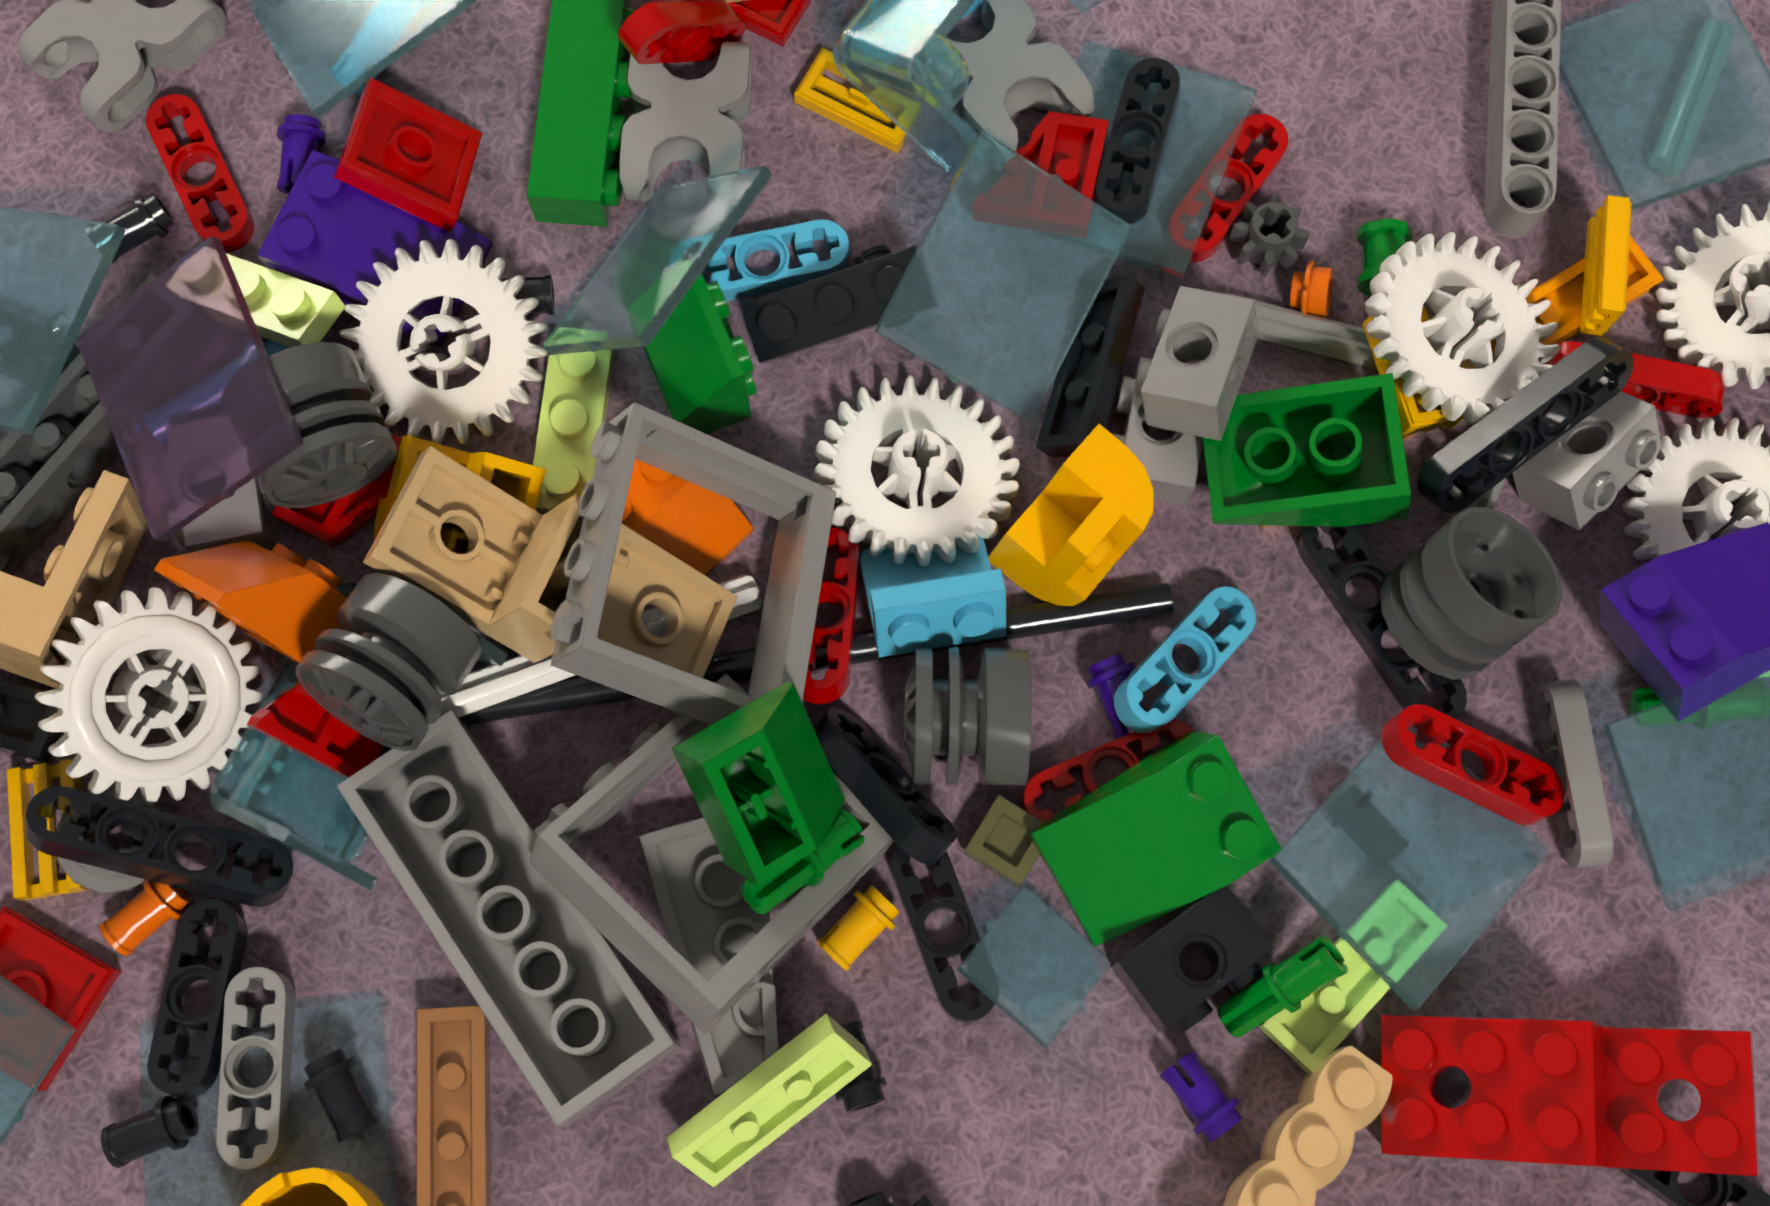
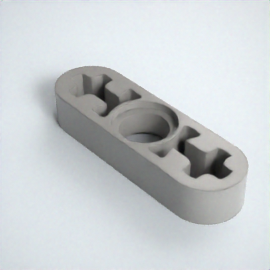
[1534,679,1613,868]
[216,967,295,1170]

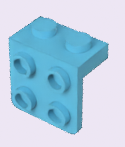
[859,536,1006,658]

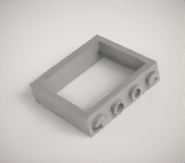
[550,402,836,725]
[529,674,893,1034]

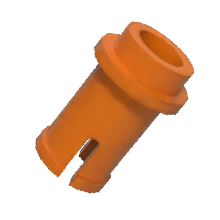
[99,879,191,956]

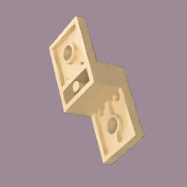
[363,446,738,678]
[0,470,151,689]

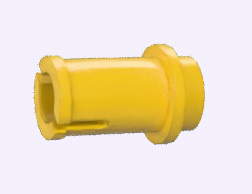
[816,885,900,972]

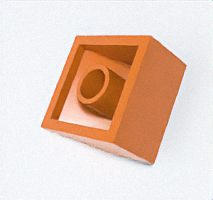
[622,459,754,576]
[153,540,347,663]

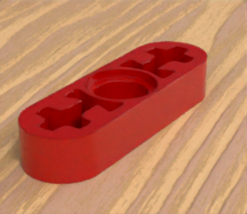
[618,0,746,64]
[146,94,255,253]
[1165,114,1288,263]
[1544,341,1725,418]
[803,527,860,704]
[1381,704,1565,825]
[1022,719,1194,822]

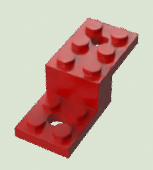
[1381,1015,1759,1176]

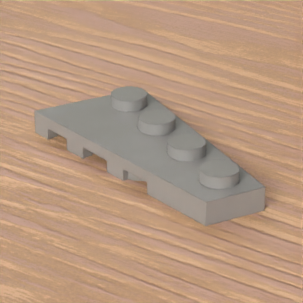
[638,817,778,1097]

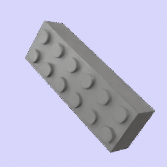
[337,710,681,1127]

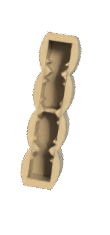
[1223,1045,1392,1206]

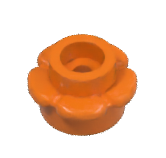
[1290,261,1333,317]

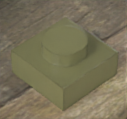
[963,795,1043,888]

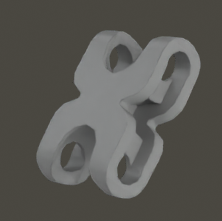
[18,0,226,133]
[907,0,1094,171]
[620,41,752,207]

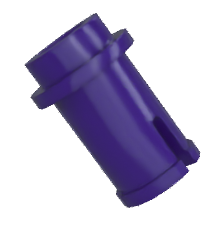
[277,114,326,195]
[1086,654,1147,739]
[1159,1050,1243,1142]

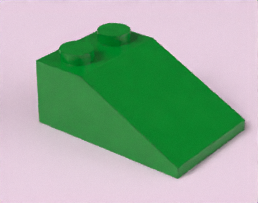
[1203,373,1411,527]
[1028,731,1282,947]

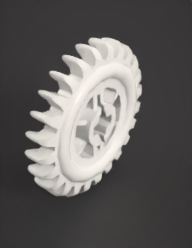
[1655,201,1770,389]
[1365,232,1560,425]
[339,239,548,445]
[814,375,1020,566]
[1622,417,1770,560]
[35,587,263,806]

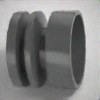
[225,342,398,508]
[1380,507,1562,680]
[295,572,482,751]
[904,646,1031,786]

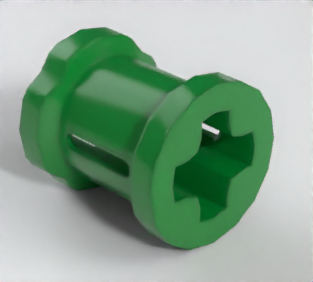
[1357,219,1413,295]

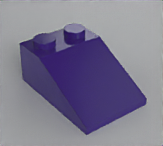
[257,150,493,348]
[1599,522,1770,722]

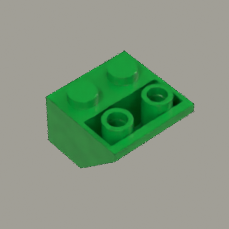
[633,263,757,434]
[671,681,845,886]

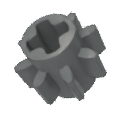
[1229,195,1310,277]

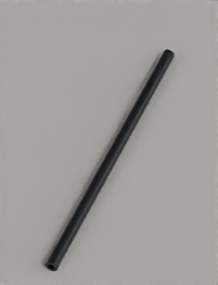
[459,583,1173,725]

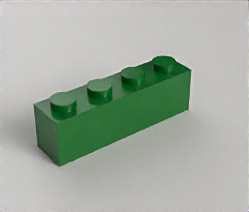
[527,0,638,227]

